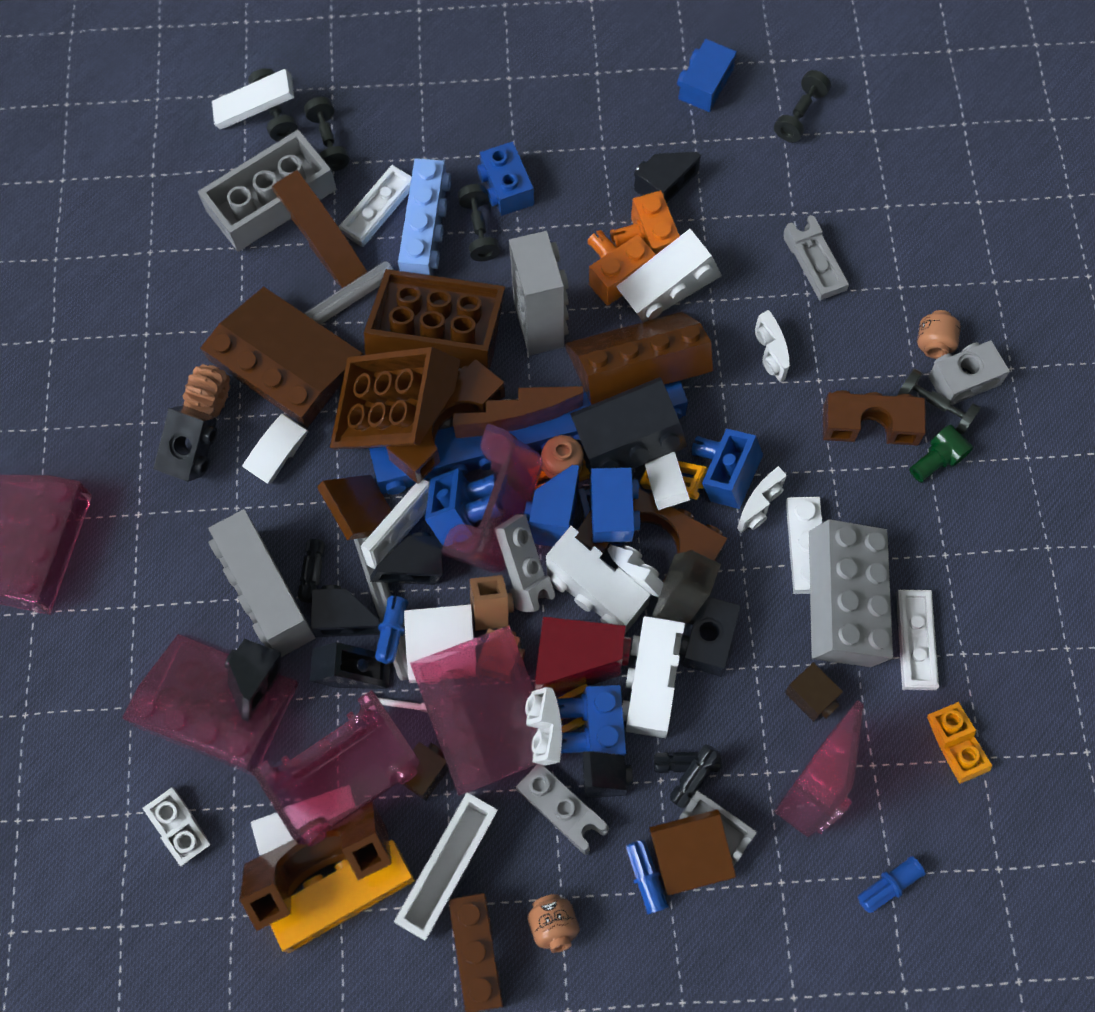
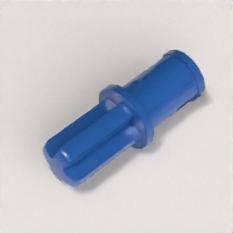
[375,596,409,664]
[626,840,669,914]
[858,856,926,913]

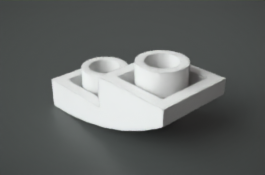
[755,310,790,383]
[242,414,309,484]
[737,466,787,533]
[607,545,668,598]
[525,687,562,765]
[142,787,211,867]

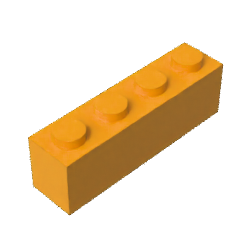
[270,840,415,953]

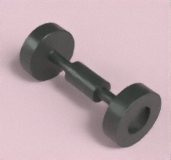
[248,68,298,141]
[774,70,831,143]
[304,97,350,172]
[458,184,500,261]
[897,368,981,435]

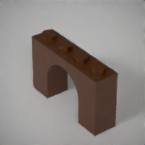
[575,489,727,612]
[240,801,392,931]

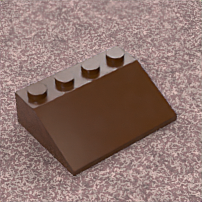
[364,269,505,370]
[200,286,363,428]
[565,312,713,405]
[330,347,461,450]

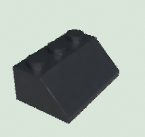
[570,377,688,469]

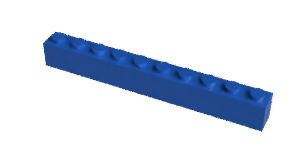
[369,381,688,495]

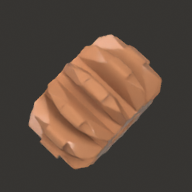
[183,364,231,417]

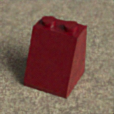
[535,617,631,696]

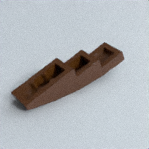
[272,170,367,289]
[453,386,583,438]

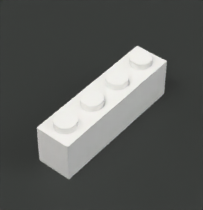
[394,792,498,941]

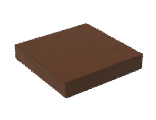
[317,475,392,541]
[649,809,736,896]

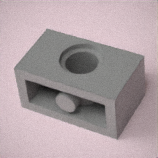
[928,340,1010,405]

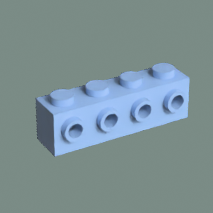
[398,158,451,276]

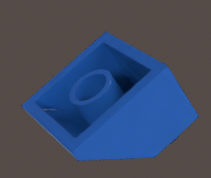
[524,465,579,547]

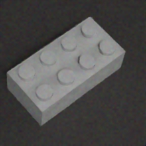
[197,130,337,252]
[509,231,569,356]
[208,509,316,657]
[809,519,893,667]

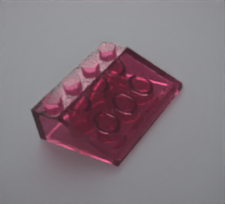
[0,475,92,615]
[410,626,538,796]
[122,634,299,776]
[774,700,864,837]

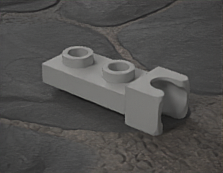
[784,215,849,301]
[494,514,555,612]
[516,764,609,855]

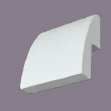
[404,604,477,683]

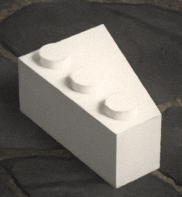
[616,229,722,322]
[546,526,650,634]
[622,616,685,738]

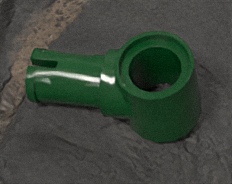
[909,424,974,483]

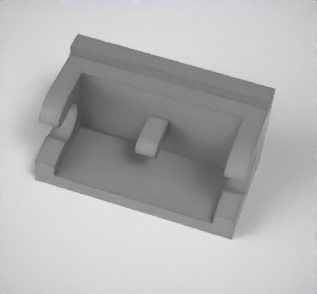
[679,791,757,866]

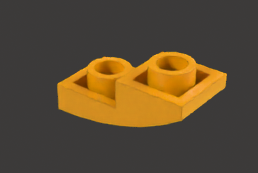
[927,702,992,784]

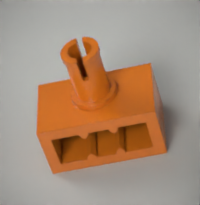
[610,191,680,255]
[587,230,656,306]

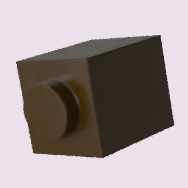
[784,662,843,722]
[395,742,450,801]

